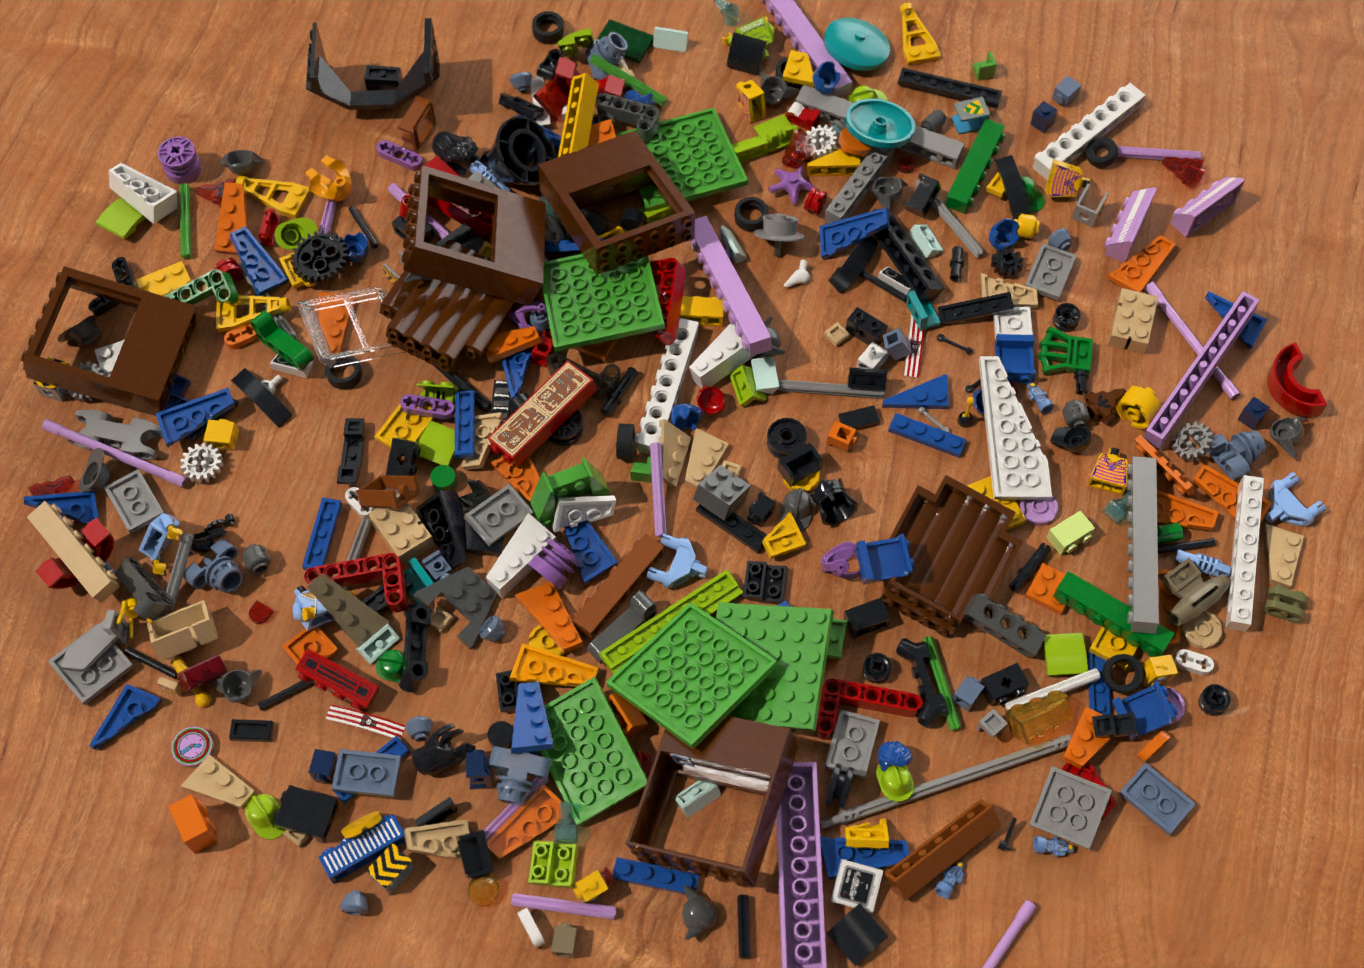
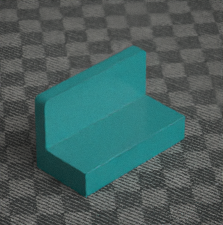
[906,291,940,331]
[404,557,433,605]

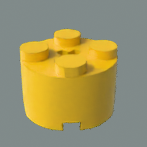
[1116,385,1162,429]

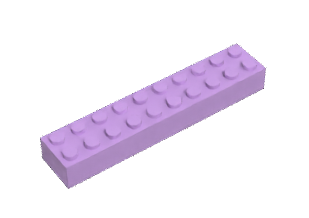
[775,762,827,968]

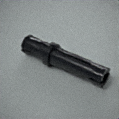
[600,367,639,417]
[1009,543,1052,593]

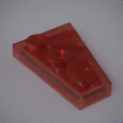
[533,78,568,122]

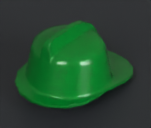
[1020,176,1044,213]
[376,650,404,683]

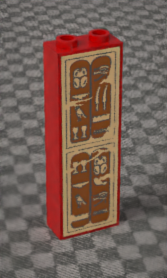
[488,360,598,467]

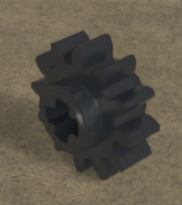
[991,247,1023,278]

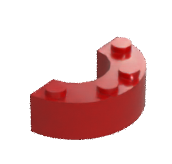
[554,57,625,107]
[1267,342,1327,417]
[36,518,114,589]

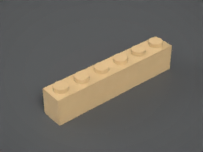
[27,501,120,603]

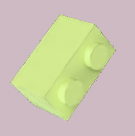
[1046,510,1095,555]

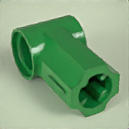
[1157,523,1183,544]

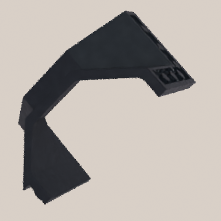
[306,18,440,110]

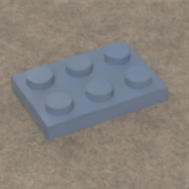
[332,749,402,798]
[1119,762,1196,836]

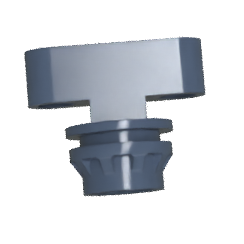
[585,32,628,80]
[1207,430,1266,480]
[183,539,243,593]
[489,746,552,806]

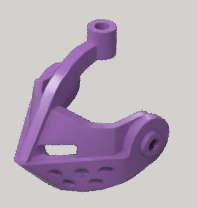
[509,300,546,337]
[821,542,862,579]

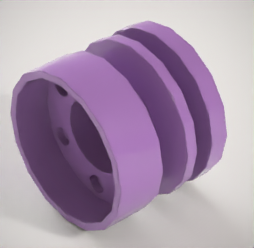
[158,136,202,184]
[528,538,581,590]

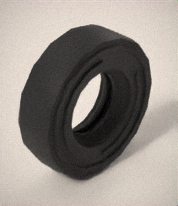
[1086,137,1118,167]

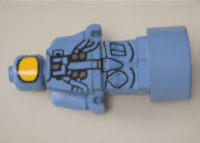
[1027,382,1054,414]
[1033,836,1075,857]
[934,861,964,899]

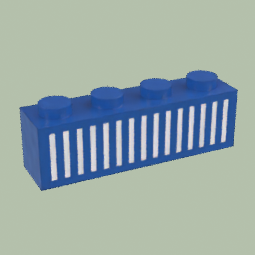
[318,814,406,883]

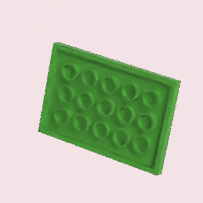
[540,677,648,826]

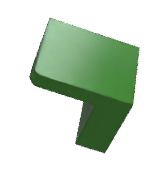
[972,52,997,81]
[630,457,652,483]

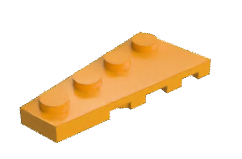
[509,643,599,687]

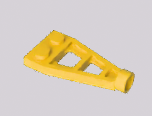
[899,3,941,66]
[236,175,311,219]
[216,295,291,333]

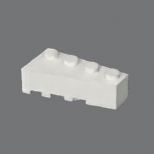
[109,163,177,224]
[689,323,755,389]
[486,513,557,598]

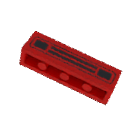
[295,648,379,711]

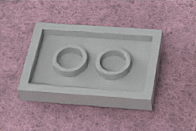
[1025,243,1077,301]
[104,469,164,534]
[464,484,534,546]
[825,709,880,779]

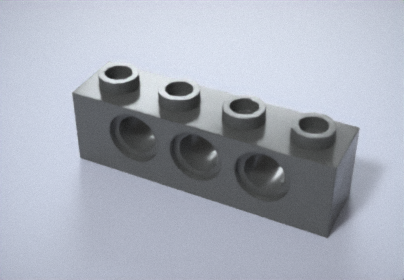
[962,593,1046,658]

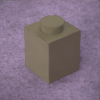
[551,923,578,959]

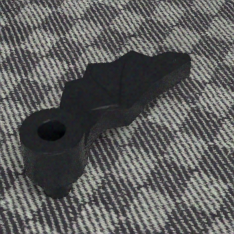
[204,514,235,532]
[997,817,1017,851]

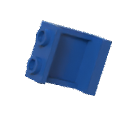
[994,334,1036,384]
[855,534,915,585]
[1112,681,1178,741]

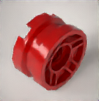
[804,187,828,215]
[213,258,243,283]

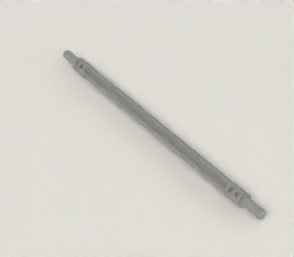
[819,734,1072,829]

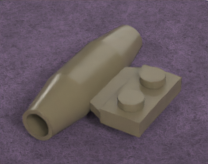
[1160,558,1231,626]

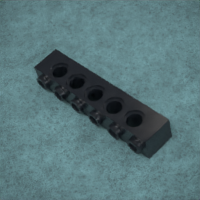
[873,209,945,301]

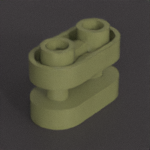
[1264,585,1309,623]

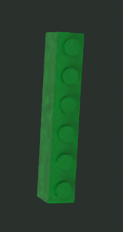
[945,119,1006,214]
[1053,571,1175,657]

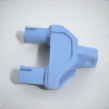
[1265,472,1326,526]
[647,533,708,589]

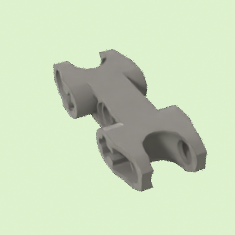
[65,410,163,460]

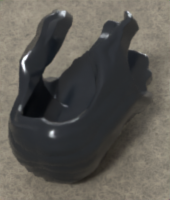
[432,131,480,175]
[411,723,476,775]

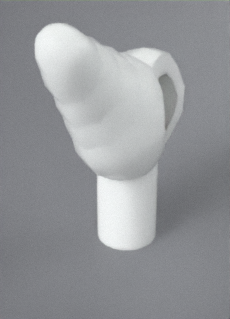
[784,260,810,287]
[261,375,283,395]

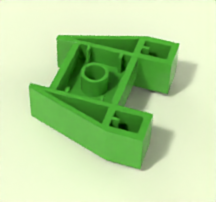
[530,457,611,528]

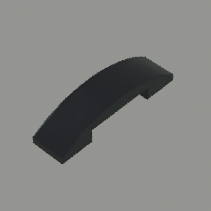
[995,155,1031,220]
[828,236,878,293]
[231,368,292,428]
[337,418,365,484]

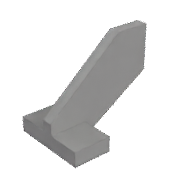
[61,610,129,671]

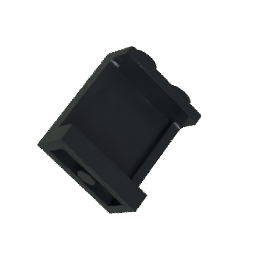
[273,785,339,843]

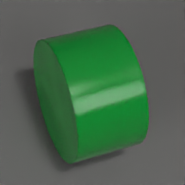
[430,465,457,492]

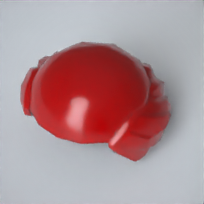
[697,386,726,415]

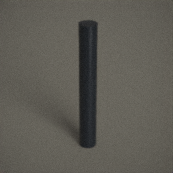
[348,206,379,249]
[859,270,907,302]
[1158,538,1215,554]
[124,647,178,679]
[258,681,313,711]

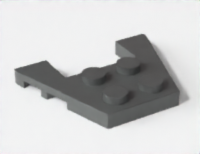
[413,566,497,649]

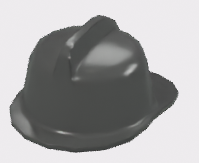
[580,208,613,236]
[57,315,101,345]
[79,448,110,492]
[780,488,814,531]

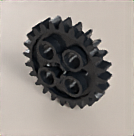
[291,230,350,285]

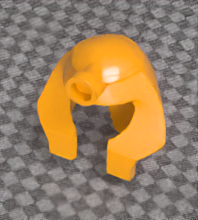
[305,155,352,202]

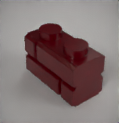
[177,654,227,692]

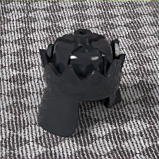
[810,478,858,526]

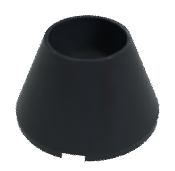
[488,116,557,185]

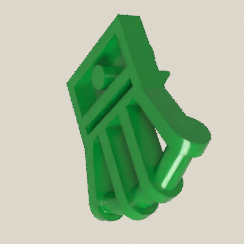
[1038,327,1093,375]

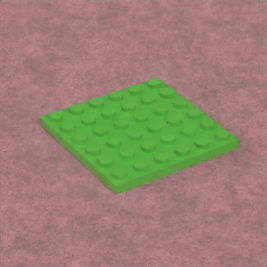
[616,108,748,212]
[542,254,665,352]
[606,602,778,749]
[716,602,834,731]

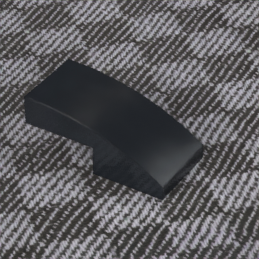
[1092,712,1138,738]

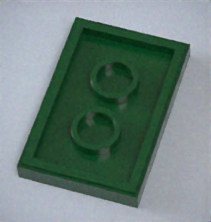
[597,19,654,64]

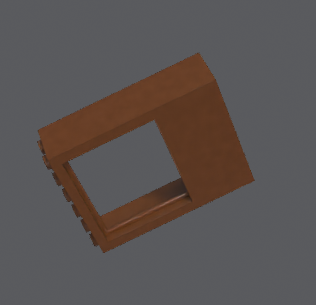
[538,131,695,275]
[401,165,546,306]
[21,266,196,416]
[626,716,799,887]

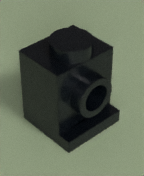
[747,492,776,527]

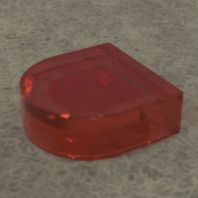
[248,600,274,624]

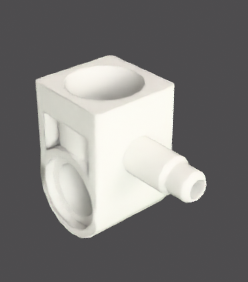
[856,342,889,369]

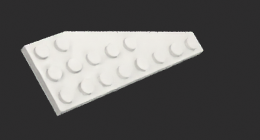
[978,356,1052,500]

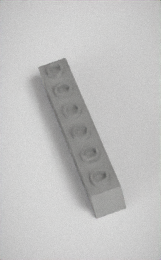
[824,147,895,224]

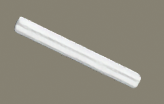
[1005,668,1101,714]

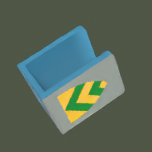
[952,97,990,135]

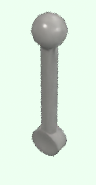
[918,407,949,432]

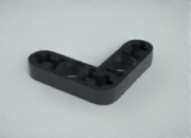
[88,257,139,316]

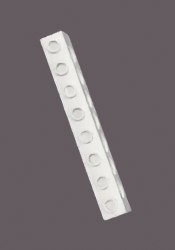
[1033,83,1145,180]
[635,318,699,454]
[1225,475,1264,632]

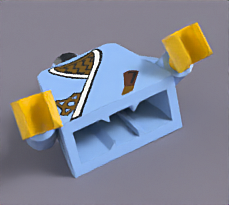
[139,513,182,575]
[292,585,354,631]

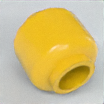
[1014,214,1040,239]

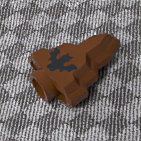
[1084,388,1127,424]

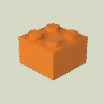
[168,794,218,854]

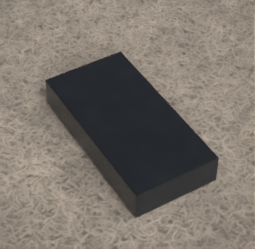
[838,405,880,430]
[229,719,274,742]
[414,797,457,827]

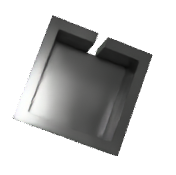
[693,465,751,521]

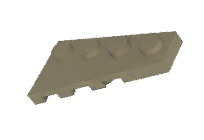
[307,573,390,647]

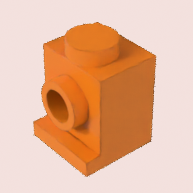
[826,421,857,452]

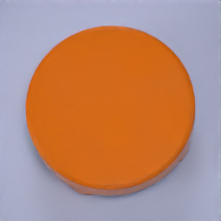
[839,127,873,157]

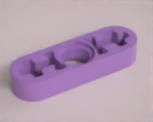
[376,140,423,171]
[400,394,455,420]

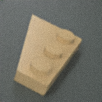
[980,273,1038,308]
[462,412,504,470]
[659,419,691,488]
[685,428,729,489]
[1264,524,1304,589]
[181,755,256,809]
[404,819,469,860]

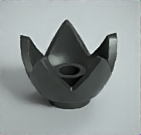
[459,479,491,511]

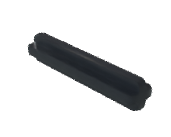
[737,895,751,959]

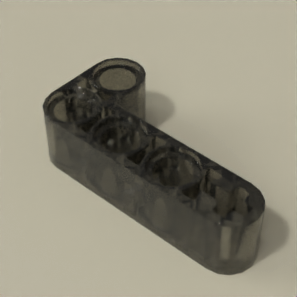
[546,353,621,401]

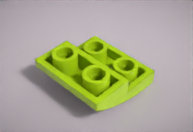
[558,28,595,57]
[96,198,147,239]
[419,421,455,466]
[1042,633,1088,675]
[528,841,579,888]

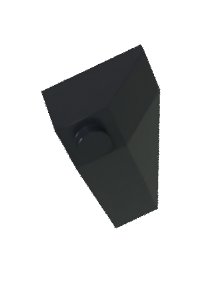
[416,491,466,569]

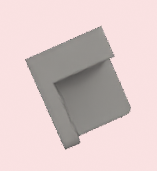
[976,709,1008,739]

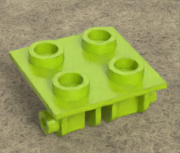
[754,114,800,153]
[416,381,460,404]

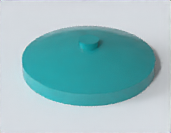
[823,18,890,71]
[845,99,915,149]

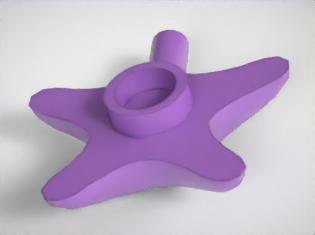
[768,166,815,205]

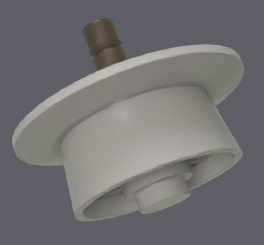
[754,213,804,256]

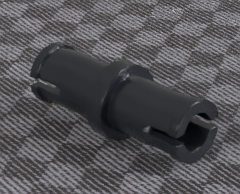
[949,246,964,282]

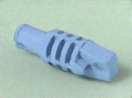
[469,161,512,192]
[1175,549,1232,577]

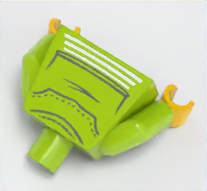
[722,16,774,60]

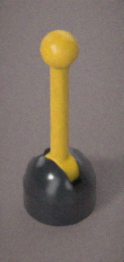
[957,397,974,428]

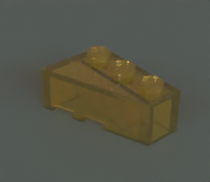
[1005,690,1074,745]

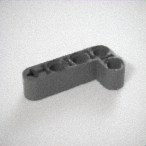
[596,93,660,142]
[115,557,174,620]
[587,591,656,664]

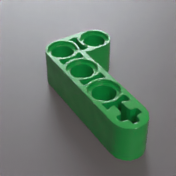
[165,269,238,305]
[250,310,315,371]

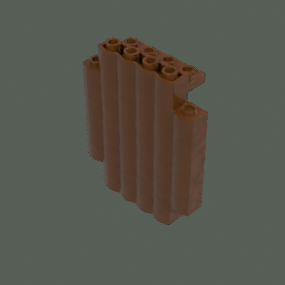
[379,240,517,375]
[880,475,1023,637]

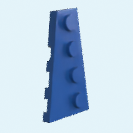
[819,208,890,260]
[155,388,235,447]
[511,682,553,754]

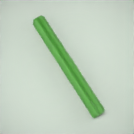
[590,54,667,106]
[179,183,191,259]
[922,636,961,731]

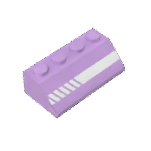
[1171,177,1245,238]
[1104,187,1157,262]

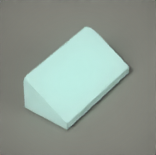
[653,27,688,52]
[908,224,944,259]
[720,225,747,263]
[751,357,779,394]
[356,624,400,665]
[673,780,721,818]

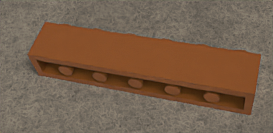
[572,533,664,641]
[884,799,1002,901]

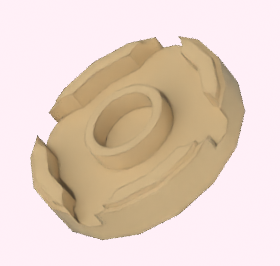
[1181,611,1223,649]

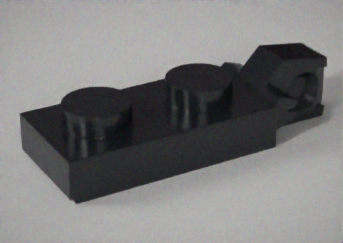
[498,93,544,119]

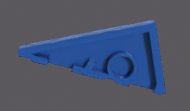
[1205,291,1267,349]
[502,345,535,400]
[882,374,949,409]
[23,491,98,525]
[89,684,162,750]

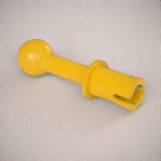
[170,656,212,708]

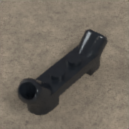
[398,604,431,693]
[896,638,947,728]

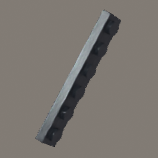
[897,67,1002,108]

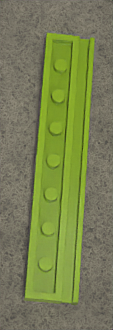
[599,570,743,675]

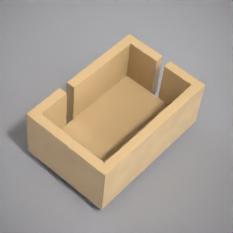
[1107,288,1158,354]
[368,494,435,565]
[147,600,218,662]

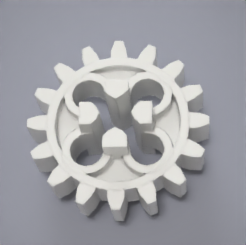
[801,125,839,160]
[180,443,223,483]

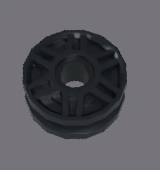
[548,409,584,446]
[767,418,807,459]
[825,763,854,810]

